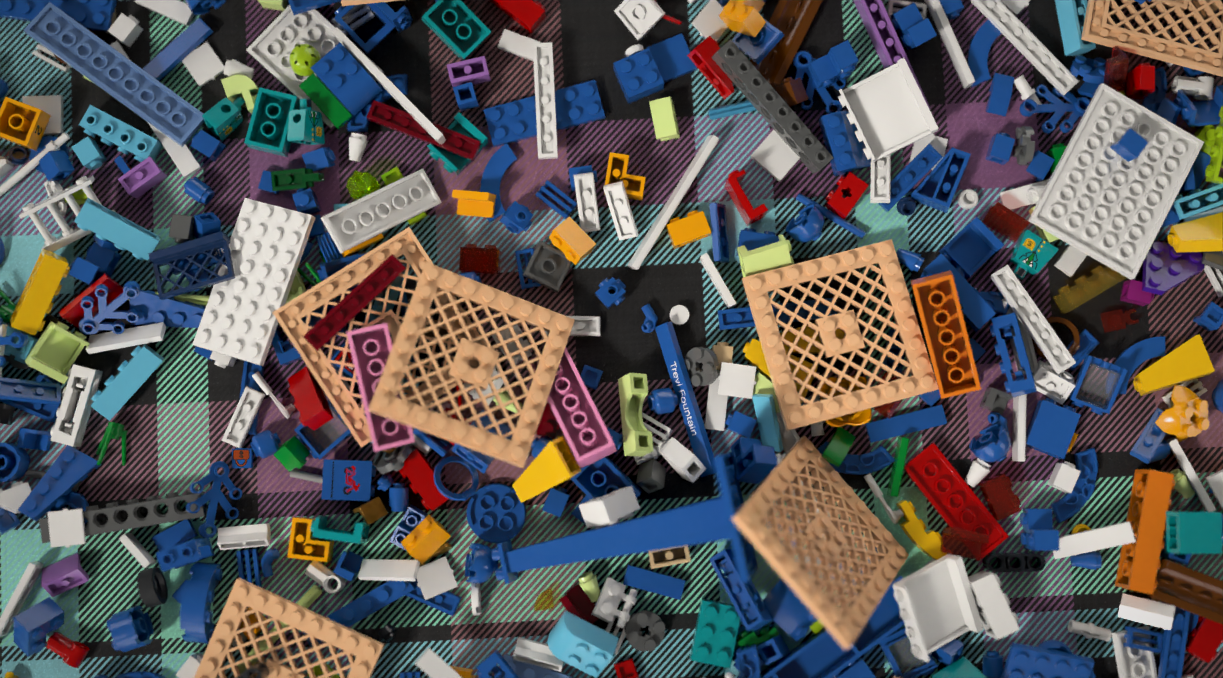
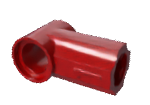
[45,631,90,668]

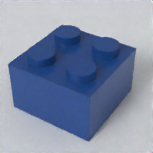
[613,48,664,104]

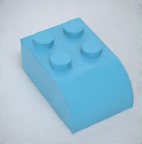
[548,611,619,678]

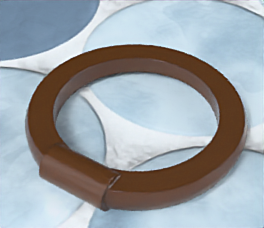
[1032,317,1080,361]

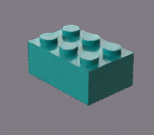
[421,0,491,61]
[244,87,300,157]
[690,598,742,668]

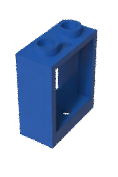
[334,3,395,54]

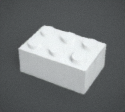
[968,570,1020,640]

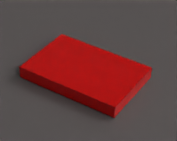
[59,274,123,328]

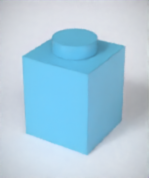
[72,137,107,170]

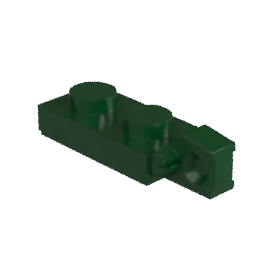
[271,168,325,191]

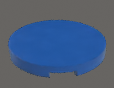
[467,483,526,543]

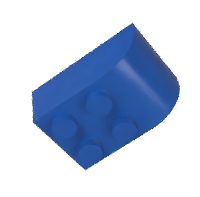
[311,43,382,116]

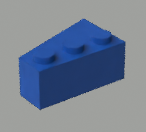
[911,147,971,213]

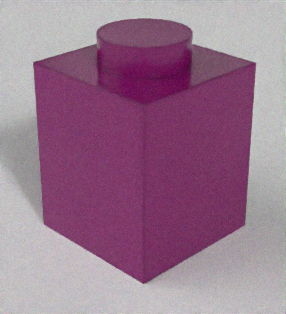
[1120,280,1155,306]

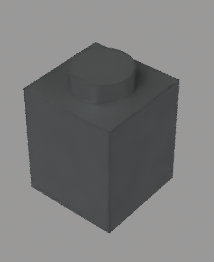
[169,214,195,244]

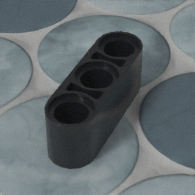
[983,552,1046,572]

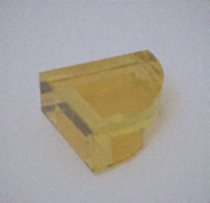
[534,588,554,611]

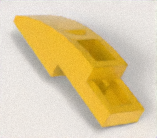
[896,500,952,560]

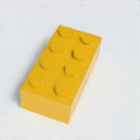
[10,249,70,336]

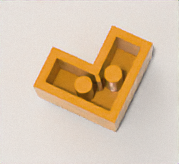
[719,0,766,37]
[604,152,646,200]
[287,517,334,562]

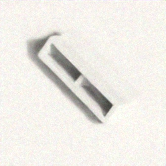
[217,523,271,550]
[1118,594,1176,630]
[513,637,564,672]

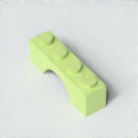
[618,373,653,457]

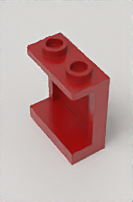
[724,170,768,226]

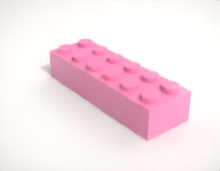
[346,323,415,452]
[529,347,617,469]

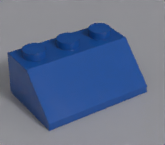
[819,111,871,176]
[570,456,642,499]

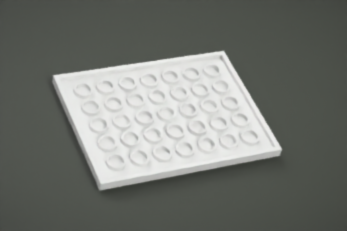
[1028,83,1204,280]

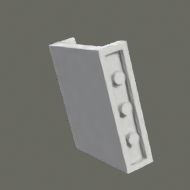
[838,57,939,162]
[892,553,984,662]

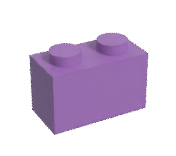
[447,56,491,87]

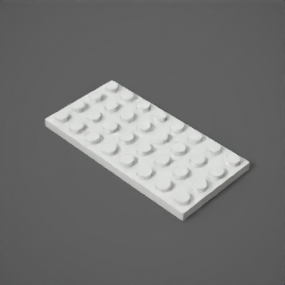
[192,198,315,366]

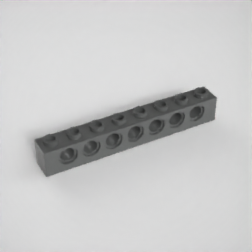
[711,39,833,174]
[39,489,208,543]

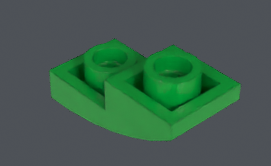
[822,427,855,467]
[736,625,779,646]

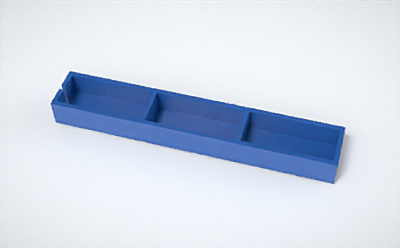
[759,574,905,678]

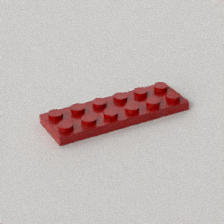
[904,443,1009,561]

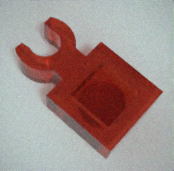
[1100,309,1139,333]

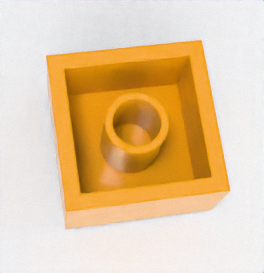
[0,97,51,151]

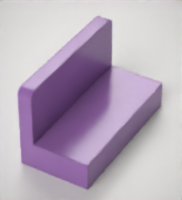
[118,156,168,198]
[41,553,89,597]

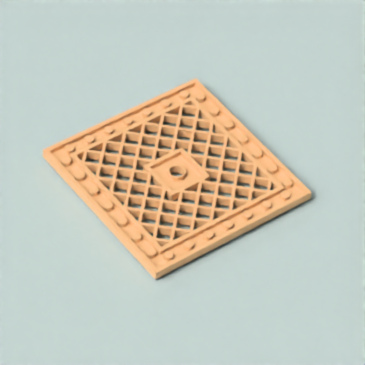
[1081,0,1223,77]
[272,227,486,447]
[742,239,938,431]
[368,262,575,468]
[732,435,909,650]
[194,578,385,678]

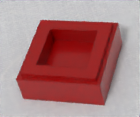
[614,658,639,678]

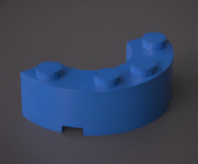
[180,562,222,644]

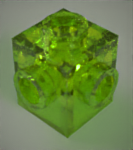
[346,170,380,200]

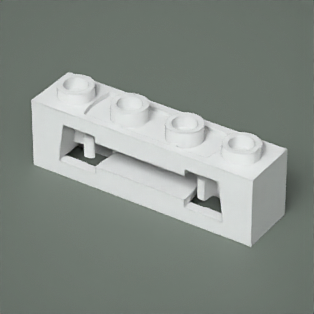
[50,364,103,447]

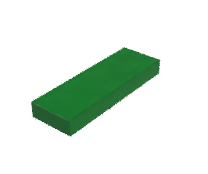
[299,74,353,130]
[887,437,909,497]

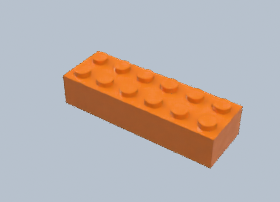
[911,270,981,399]
[1115,469,1175,595]

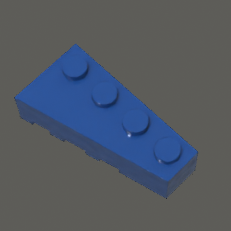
[920,253,996,332]

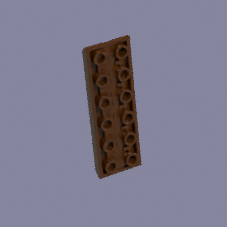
[749,0,823,90]
[1149,559,1223,625]

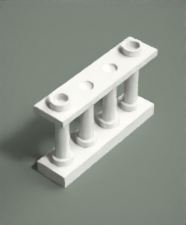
[19,176,116,252]

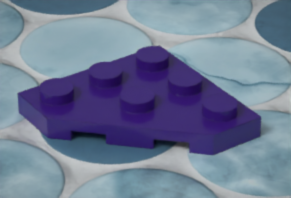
[1142,240,1205,295]

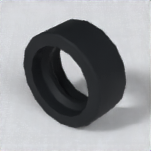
[137,567,168,608]

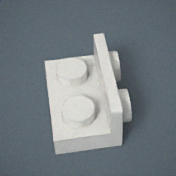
[1033,360,1076,404]

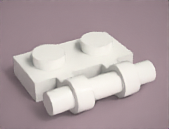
[592,577,638,628]

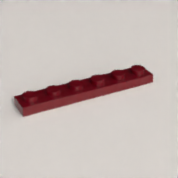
[366,100,481,161]
[303,254,406,352]

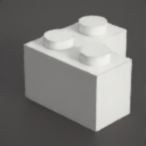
[579,486,640,529]

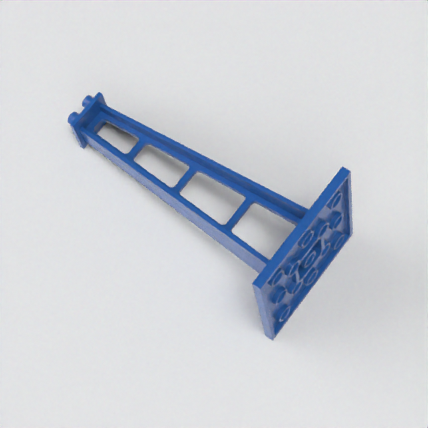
[491,452,758,584]

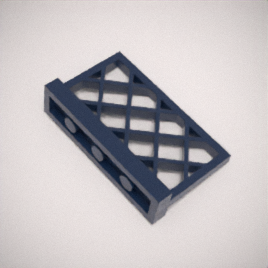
[148,231,235,300]

